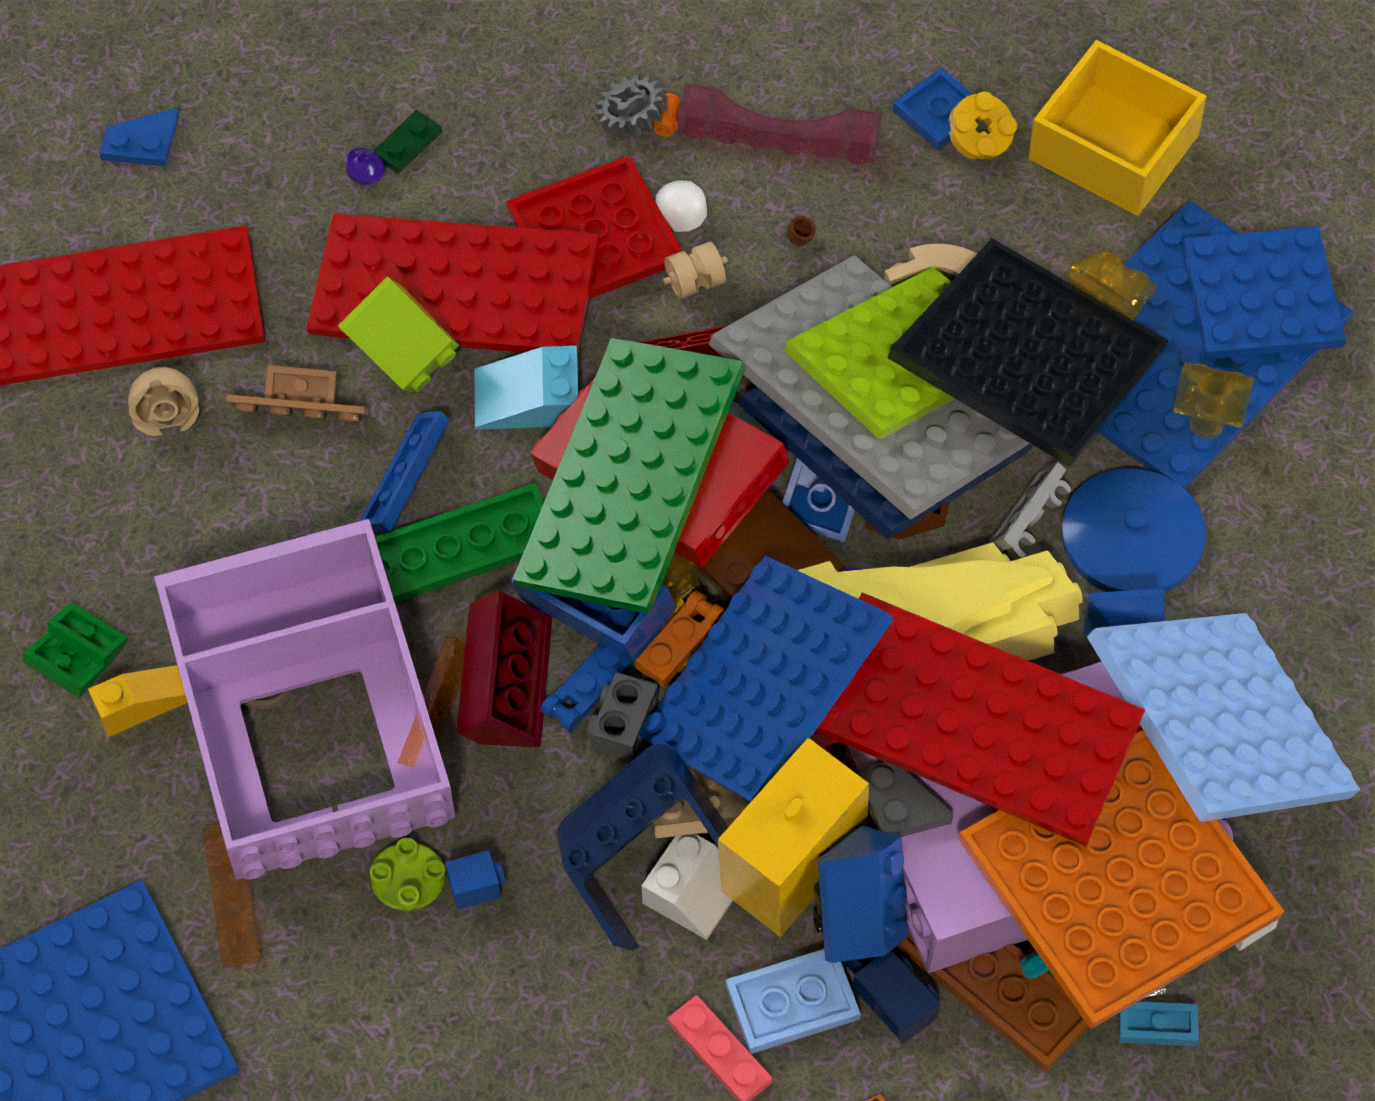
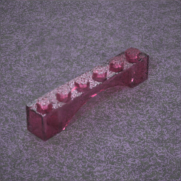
[678,84,882,164]

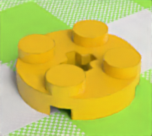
[948,91,1017,160]

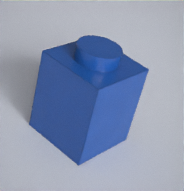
[445,850,506,910]

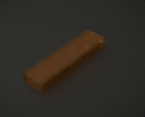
[398,636,465,768]
[202,825,261,969]

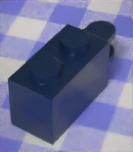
[843,950,940,1044]

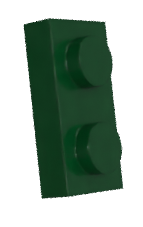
[373,110,442,174]

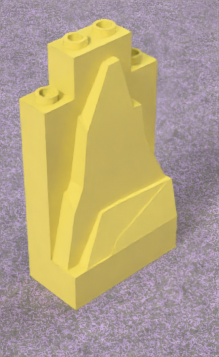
[797,542,1083,661]

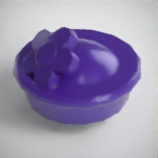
[345,148,385,185]

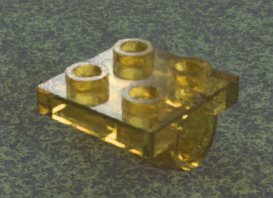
[1067,252,1158,320]
[1173,362,1255,438]

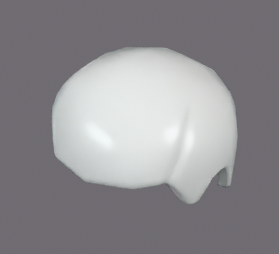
[655,180,707,232]

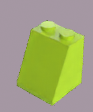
[338,276,459,394]

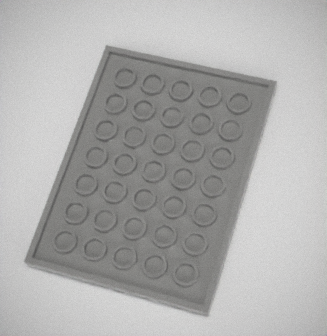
[709,255,1030,519]

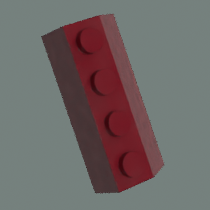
[456,590,552,747]

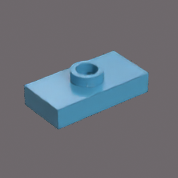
[1119,1001,1199,1047]

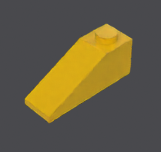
[88,665,188,737]

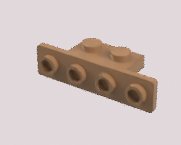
[226,365,369,422]

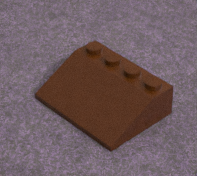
[688,489,846,602]

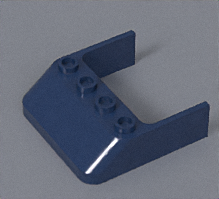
[557,744,728,951]

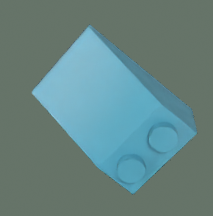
[474,346,579,430]

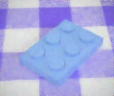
[725,949,861,1054]

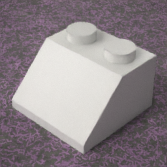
[642,834,733,940]

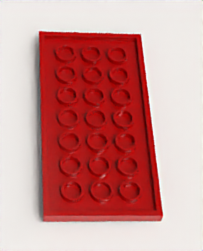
[306,214,600,355]
[0,226,265,386]
[815,592,1145,847]

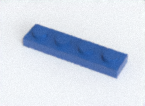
[360,411,449,533]

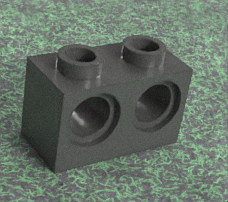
[587,672,658,762]

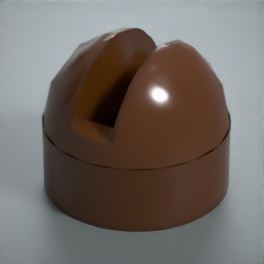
[786,216,816,246]

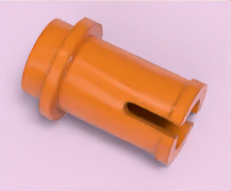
[652,93,681,137]

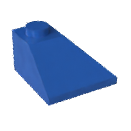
[782,458,855,543]
[1083,588,1165,636]

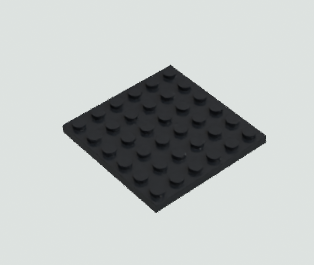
[887,238,1169,467]

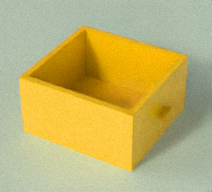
[1028,40,1207,216]
[718,738,869,937]

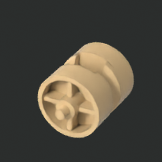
[662,242,728,299]

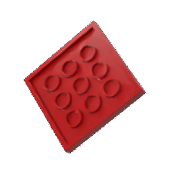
[506,155,682,299]

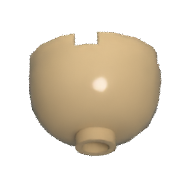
[128,367,199,436]

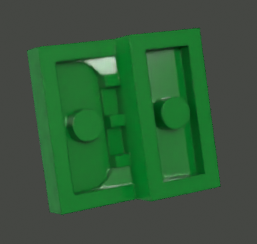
[23,602,128,698]

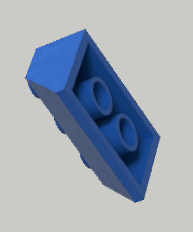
[818,826,908,963]

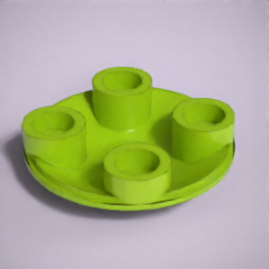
[369,838,445,911]

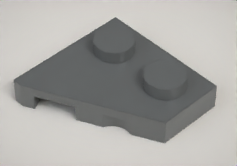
[857,762,953,837]

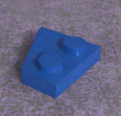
[99,109,179,167]

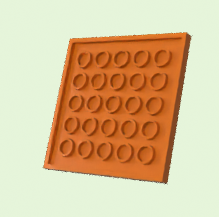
[957,730,1285,1029]

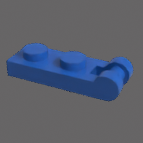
[540,645,634,732]

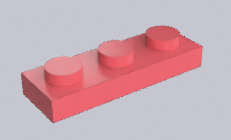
[667,995,773,1101]

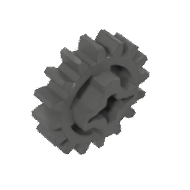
[595,74,668,138]

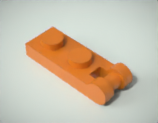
[635,590,726,687]

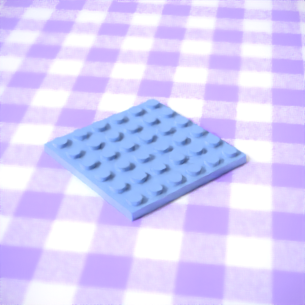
[1087,613,1360,822]

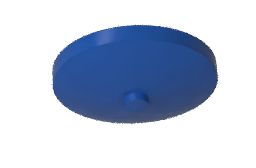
[1061,468,1206,593]

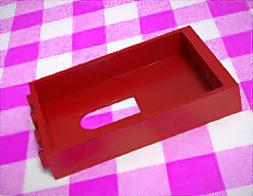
[530,378,790,568]

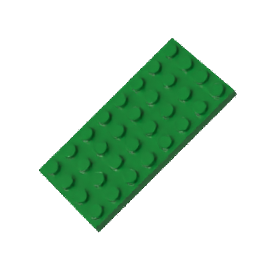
[513,338,745,614]

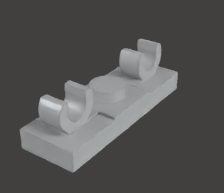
[987,462,1071,560]

